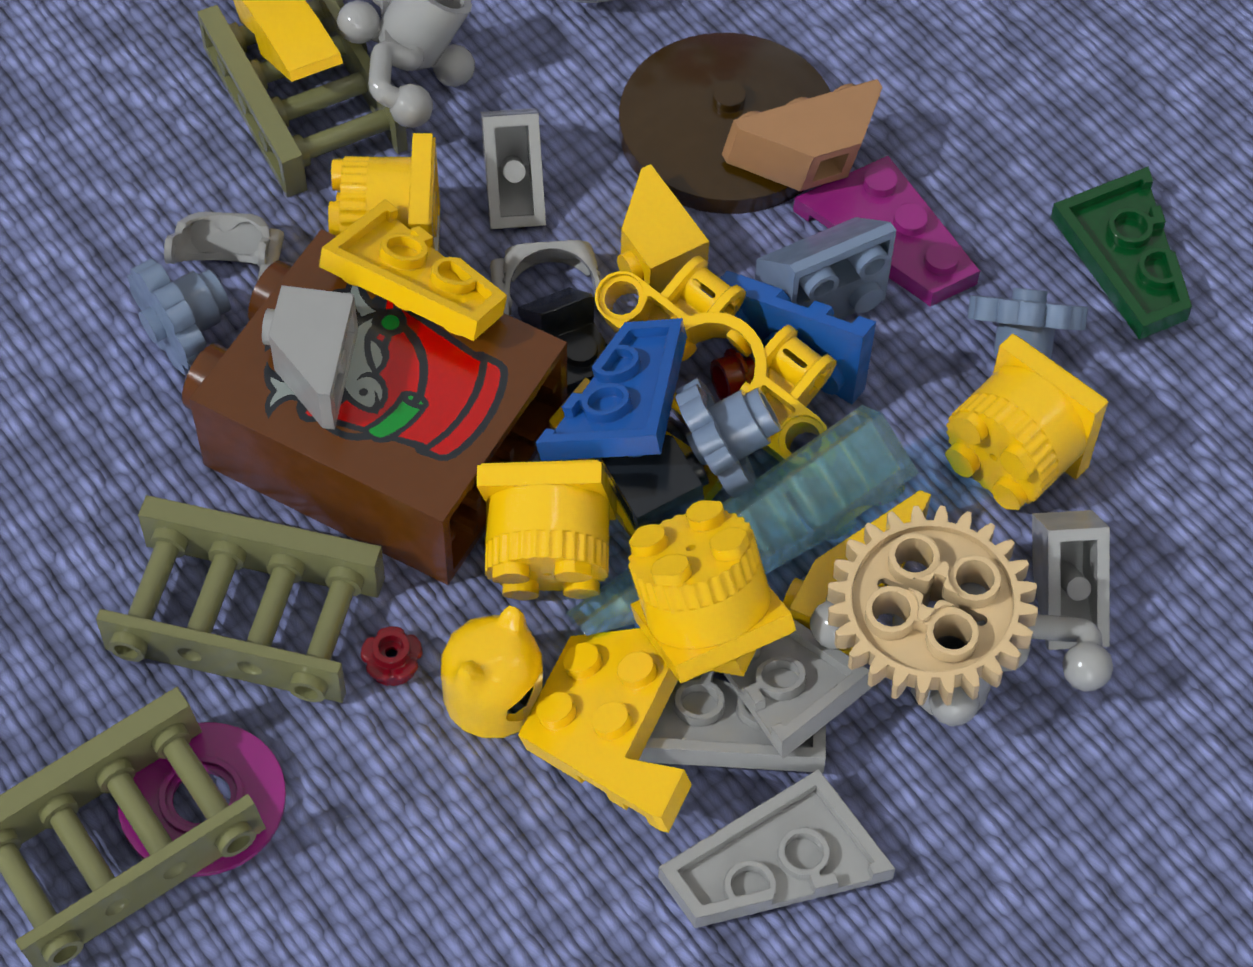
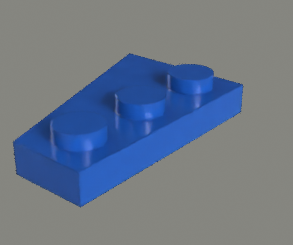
[720,270,876,404]
[536,318,687,461]

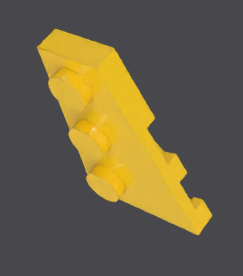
[319,199,507,341]

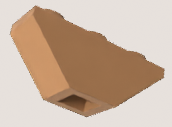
[722,79,883,191]

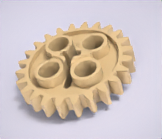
[827,505,1038,706]

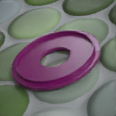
[118,722,286,877]

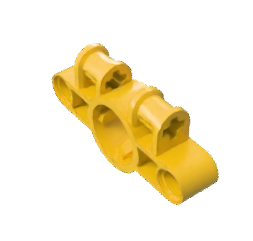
[595,255,837,477]

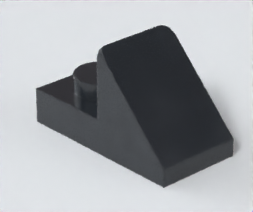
[518,287,607,398]

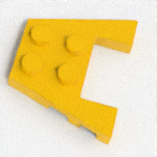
[518,628,756,833]

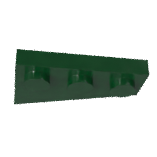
[1050,166,1192,340]

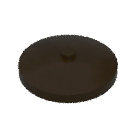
[619,33,830,214]

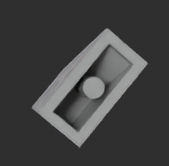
[481,108,546,229]
[262,285,358,430]
[1032,510,1110,650]

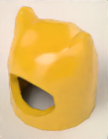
[441,606,543,738]

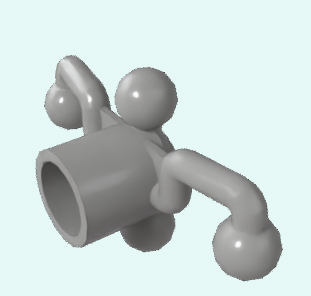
[336,0,475,128]
[810,582,1113,726]

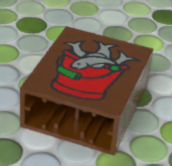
[182,229,567,585]

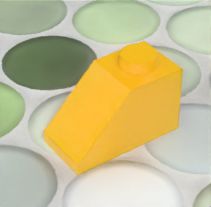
[617,164,709,294]

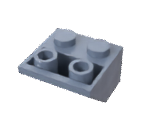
[755,217,897,319]

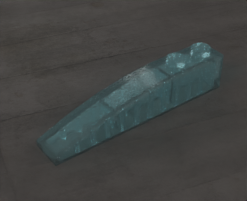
[566,405,919,636]

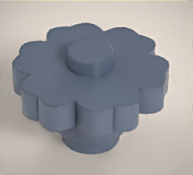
[127,258,231,375]
[968,288,1088,359]
[675,378,782,499]

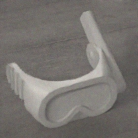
[164,211,284,281]
[490,240,601,316]

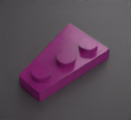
[793,156,980,307]

